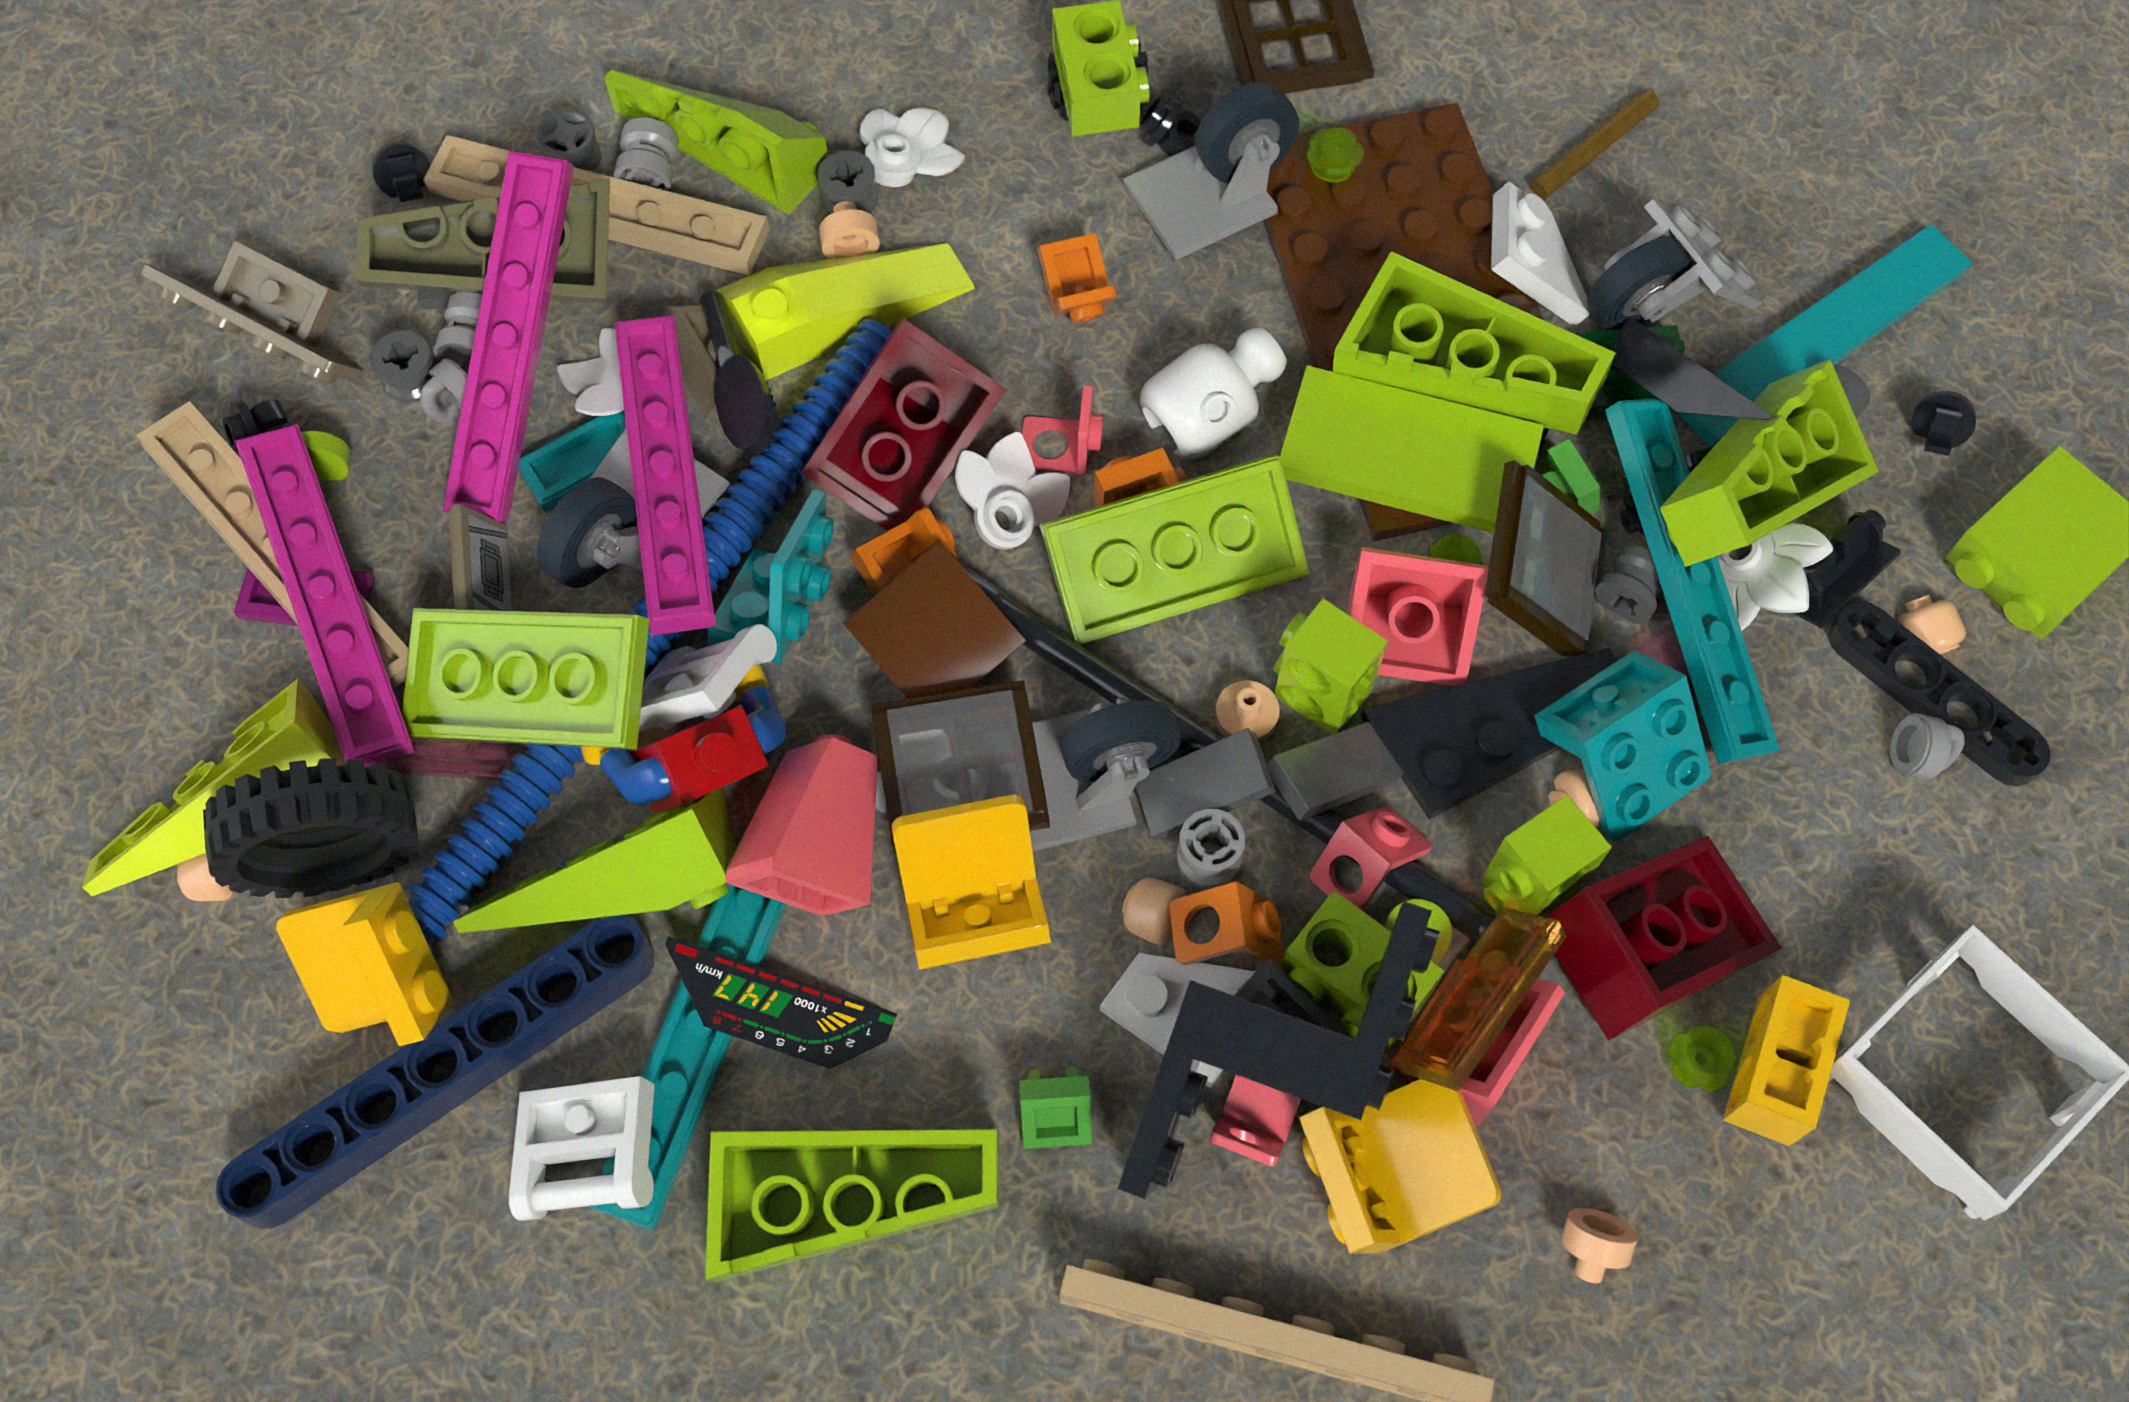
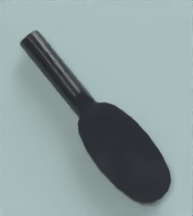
[700,291,780,453]

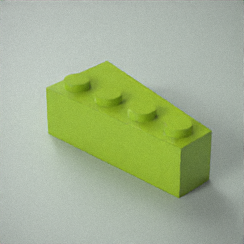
[1332,251,1616,435]
[1660,359,1879,567]
[705,1129,1000,1281]

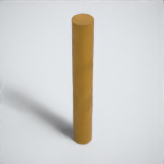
[1529,89,1660,200]

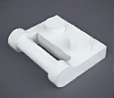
[639,624,777,732]
[509,1076,655,1221]

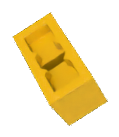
[1722,975,1850,1146]

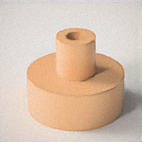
[819,201,880,259]
[1215,680,1280,744]
[1561,1208,1639,1283]

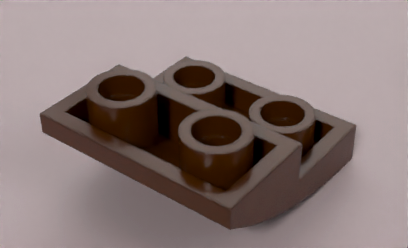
[842,540,1026,699]

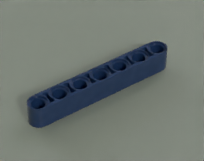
[216,915,654,1229]

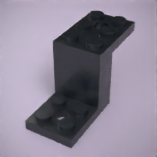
[1117,901,1440,1199]

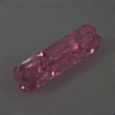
[381,738,510,781]

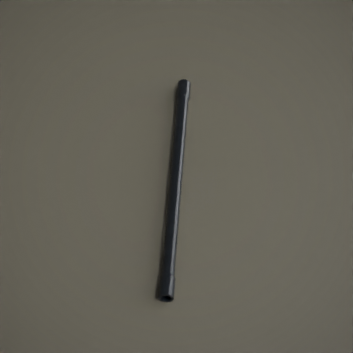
[959,563,1547,976]

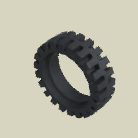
[203,758,418,898]

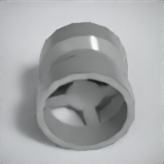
[613,117,679,191]
[433,292,482,368]
[1177,809,1245,890]

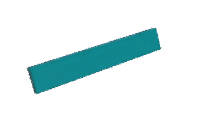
[1678,224,1973,448]
[1605,398,1780,765]
[588,832,787,1231]

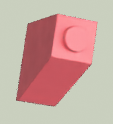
[725,734,878,915]

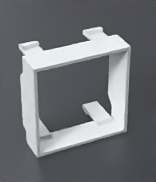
[1828,925,2129,1221]

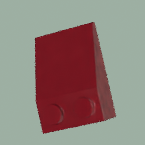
[801,318,1007,531]
[1537,836,1782,1041]

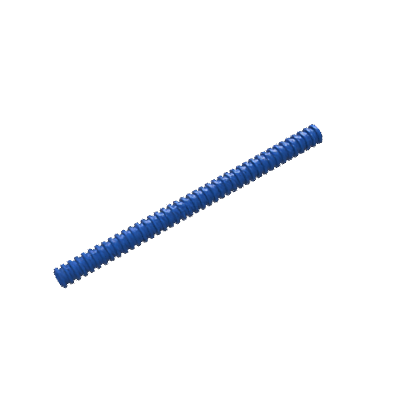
[408,319,892,955]

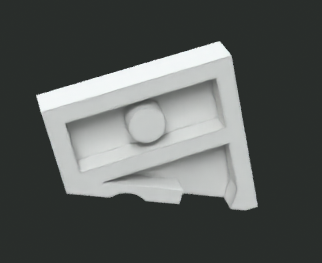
[1491,181,1591,325]
[1100,953,1277,1088]

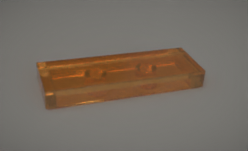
[1395,906,1567,1092]

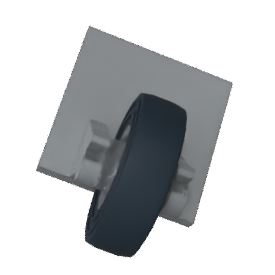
[1123,82,1299,260]
[1587,199,1763,330]
[537,429,730,588]
[978,698,1180,852]

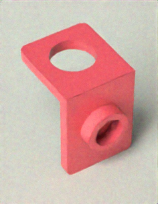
[1022,385,1103,475]
[1309,805,1433,911]
[1209,1075,1301,1167]

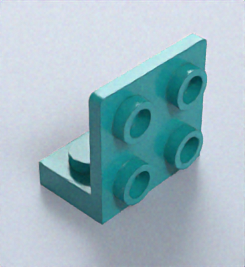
[708,489,834,664]
[1534,650,1711,842]

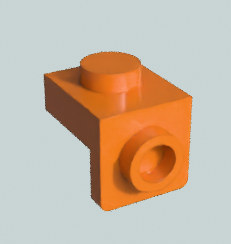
[1037,233,1117,323]
[1094,448,1188,506]
[849,507,958,595]

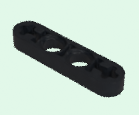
[1828,602,2050,786]

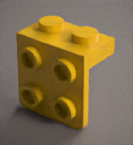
[892,795,1051,970]
[276,882,453,1046]
[1299,1071,1501,1253]

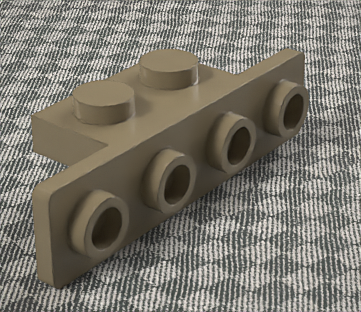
[140,240,362,384]

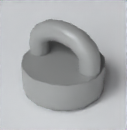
[420,358,467,424]
[1890,713,1965,780]

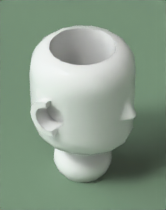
[1140,328,1287,461]

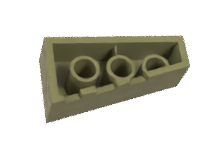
[356,178,610,304]

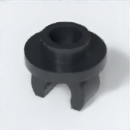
[1140,94,1201,156]
[372,142,431,203]
[1912,391,1977,456]
[223,400,288,452]

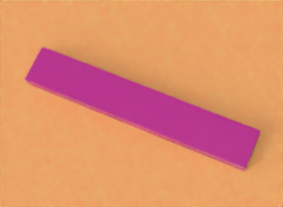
[443,151,574,523]
[614,315,716,636]
[235,424,414,767]

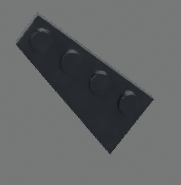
[1360,648,1618,820]

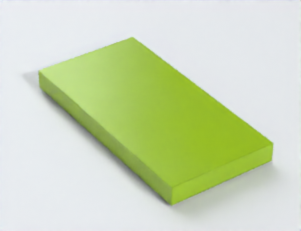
[1280,365,1544,533]
[1039,454,1310,644]
[402,608,650,750]

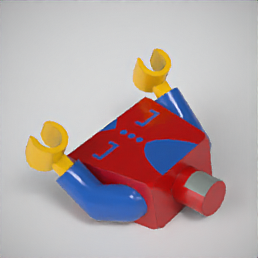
[580,664,786,813]

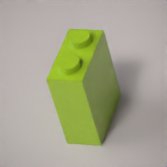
[1945,446,2129,640]

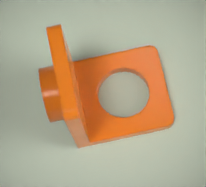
[1169,881,1284,966]

